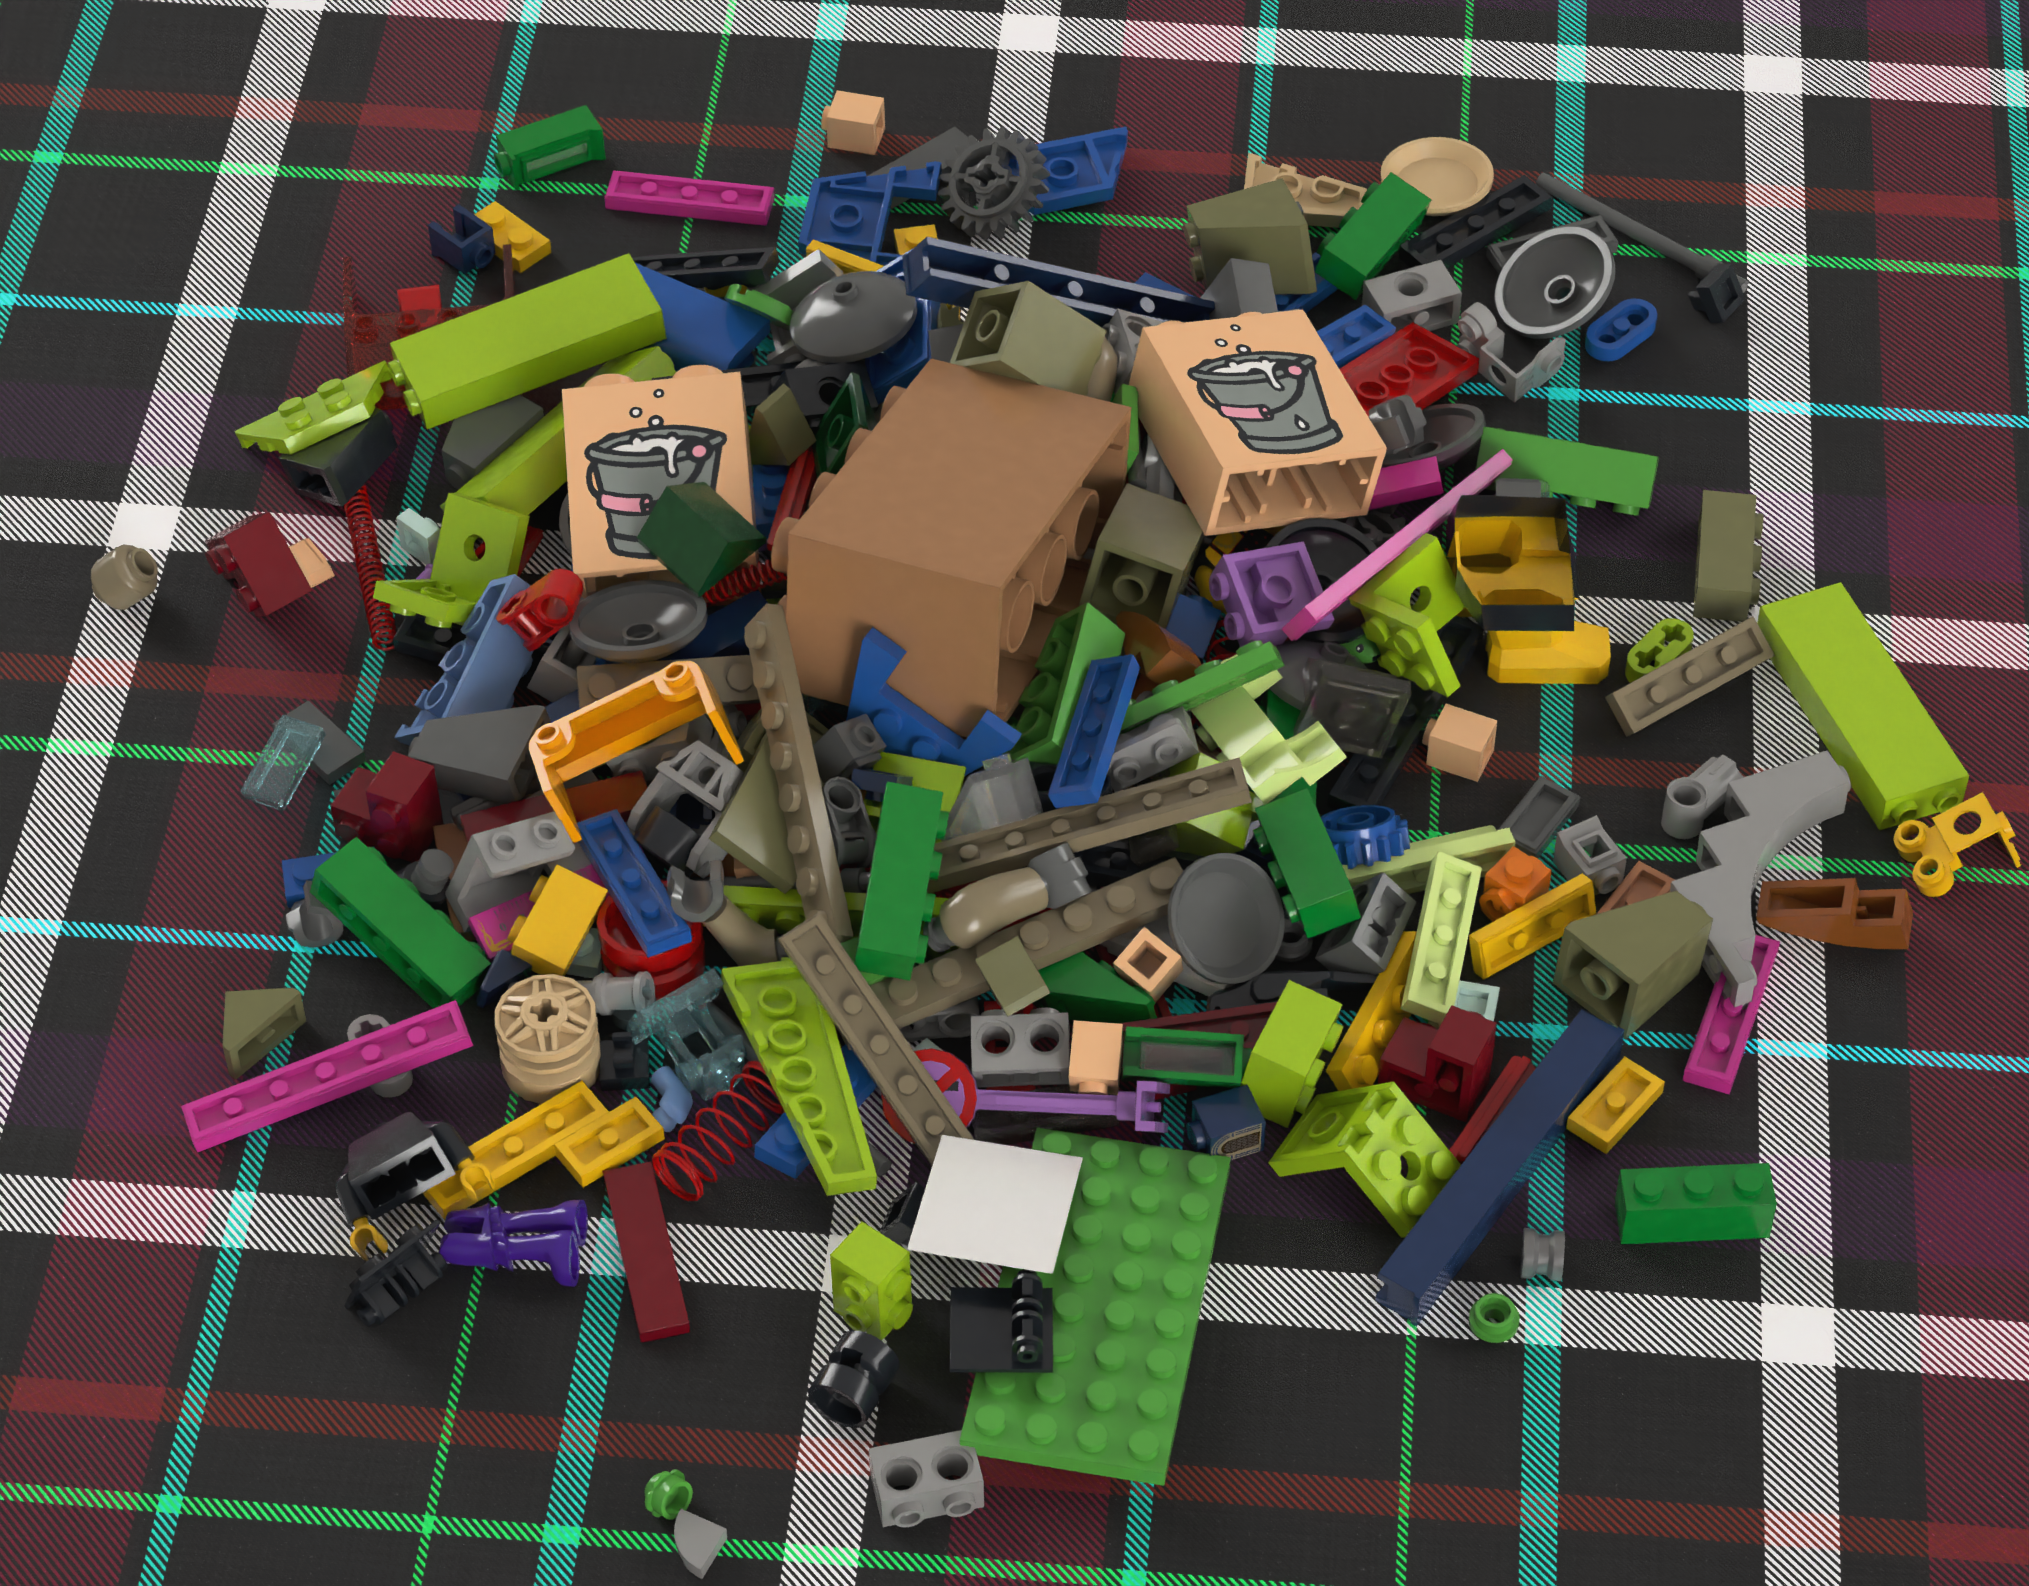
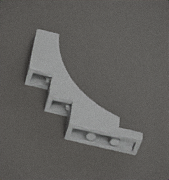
[1670,750,1851,1010]

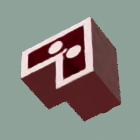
[204,512,313,617]
[330,751,444,863]
[1378,1005,1497,1123]

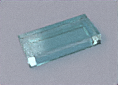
[240,715,326,811]

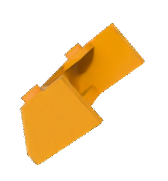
[529,661,744,843]

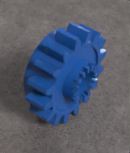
[1321,805,1410,869]

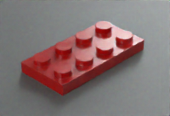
[1340,322,1479,417]

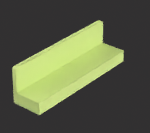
[1342,825,1515,894]
[1401,851,1482,1029]

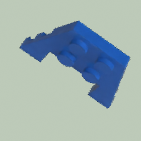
[798,161,942,266]
[846,627,1022,776]

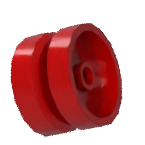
[596,880,707,1001]

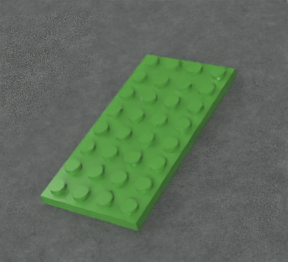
[960,1128,1231,1486]

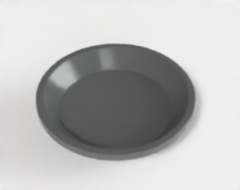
[1168,853,1285,984]

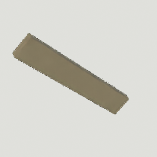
[778,912,974,1167]

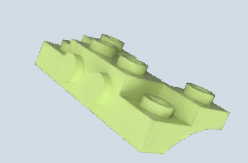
[1190,654,1347,805]

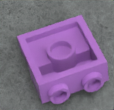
[1209,541,1335,648]

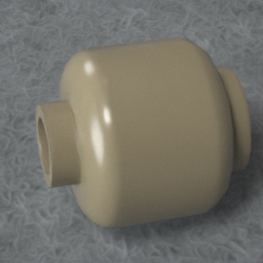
[91,544,158,610]

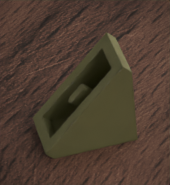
[749,384,817,465]
[975,936,1050,1017]
[223,988,306,1080]

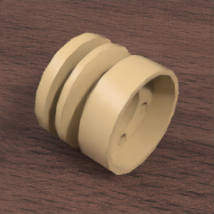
[495,974,601,1104]

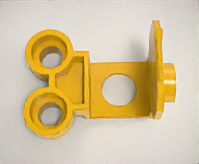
[1894,792,2021,897]

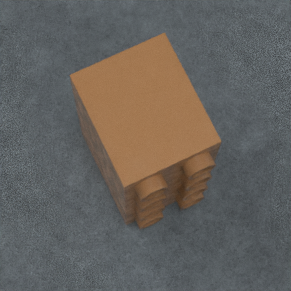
[771,359,1132,738]

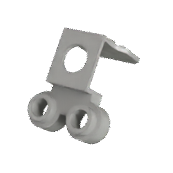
[1457,302,1566,403]

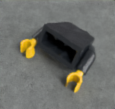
[336,1112,495,1261]

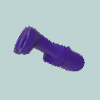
[439,1200,588,1287]

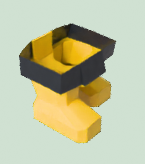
[1446,495,1611,684]

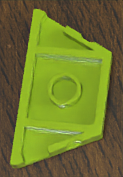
[235,360,392,455]

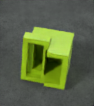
[1142,752,1264,856]

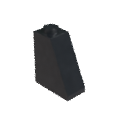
[278,408,398,507]

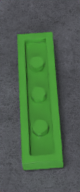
[1120,640,1285,734]

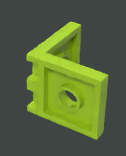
[373,493,530,628]
[1349,533,1465,697]
[1268,1082,1461,1238]

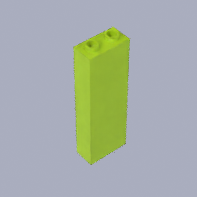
[388,253,667,430]
[440,346,676,539]
[1757,582,1969,830]

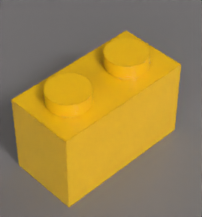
[507,864,608,977]

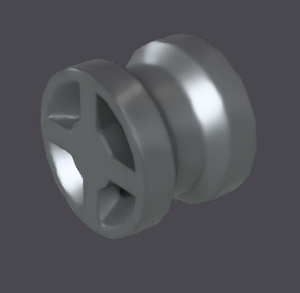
[1520,1228,1565,1281]

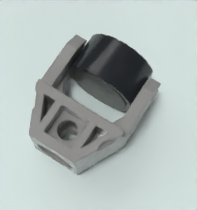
[627,740,744,879]

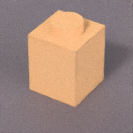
[821,90,885,155]
[1422,703,1497,782]
[1113,927,1184,1003]
[1068,1020,1124,1095]

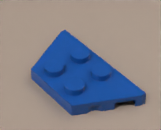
[1008,127,1128,215]

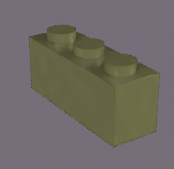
[1693,490,1764,622]

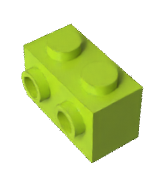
[830,1221,913,1341]

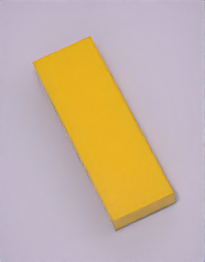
[1469,873,1596,980]

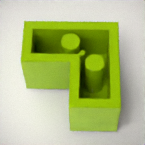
[1240,980,1344,1128]

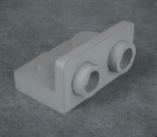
[1107,706,1199,792]

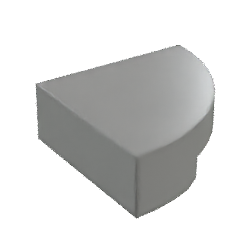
[674,1509,727,1579]

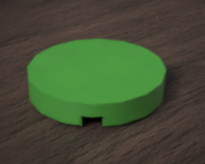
[724,284,794,331]

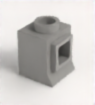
[1553,815,1627,896]

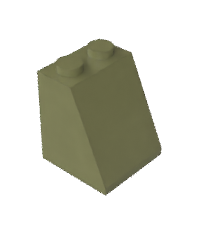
[1183,178,1317,295]
[950,281,1107,396]
[1079,483,1205,629]
[1553,891,1713,1040]

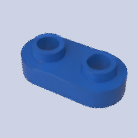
[1585,298,1657,361]

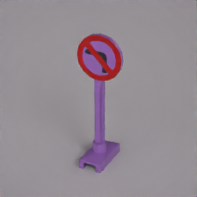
[881,1048,1170,1143]

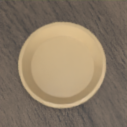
[1381,137,1494,216]

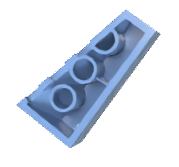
[394,574,533,746]

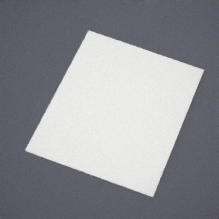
[907,1135,1083,1274]

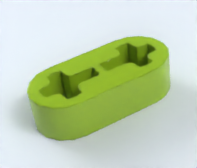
[1625,618,1694,683]

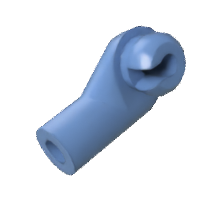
[651,1066,693,1132]

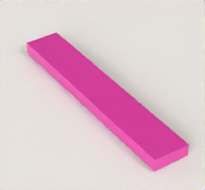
[181,1000,473,1152]

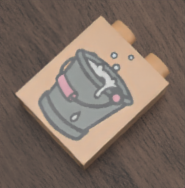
[1129,309,1387,536]
[562,365,762,607]

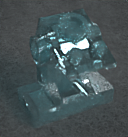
[626,968,747,1101]

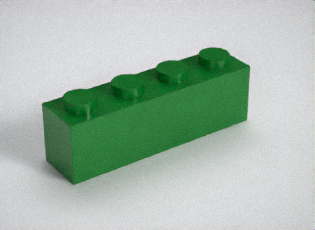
[854,781,949,981]
[310,837,491,1009]

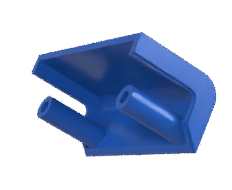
[630,263,770,372]

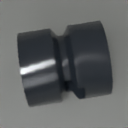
[808,1330,900,1428]

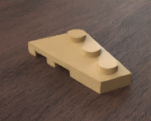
[1244,153,1367,228]

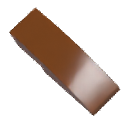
[1116,611,1202,685]
[1756,878,1913,949]

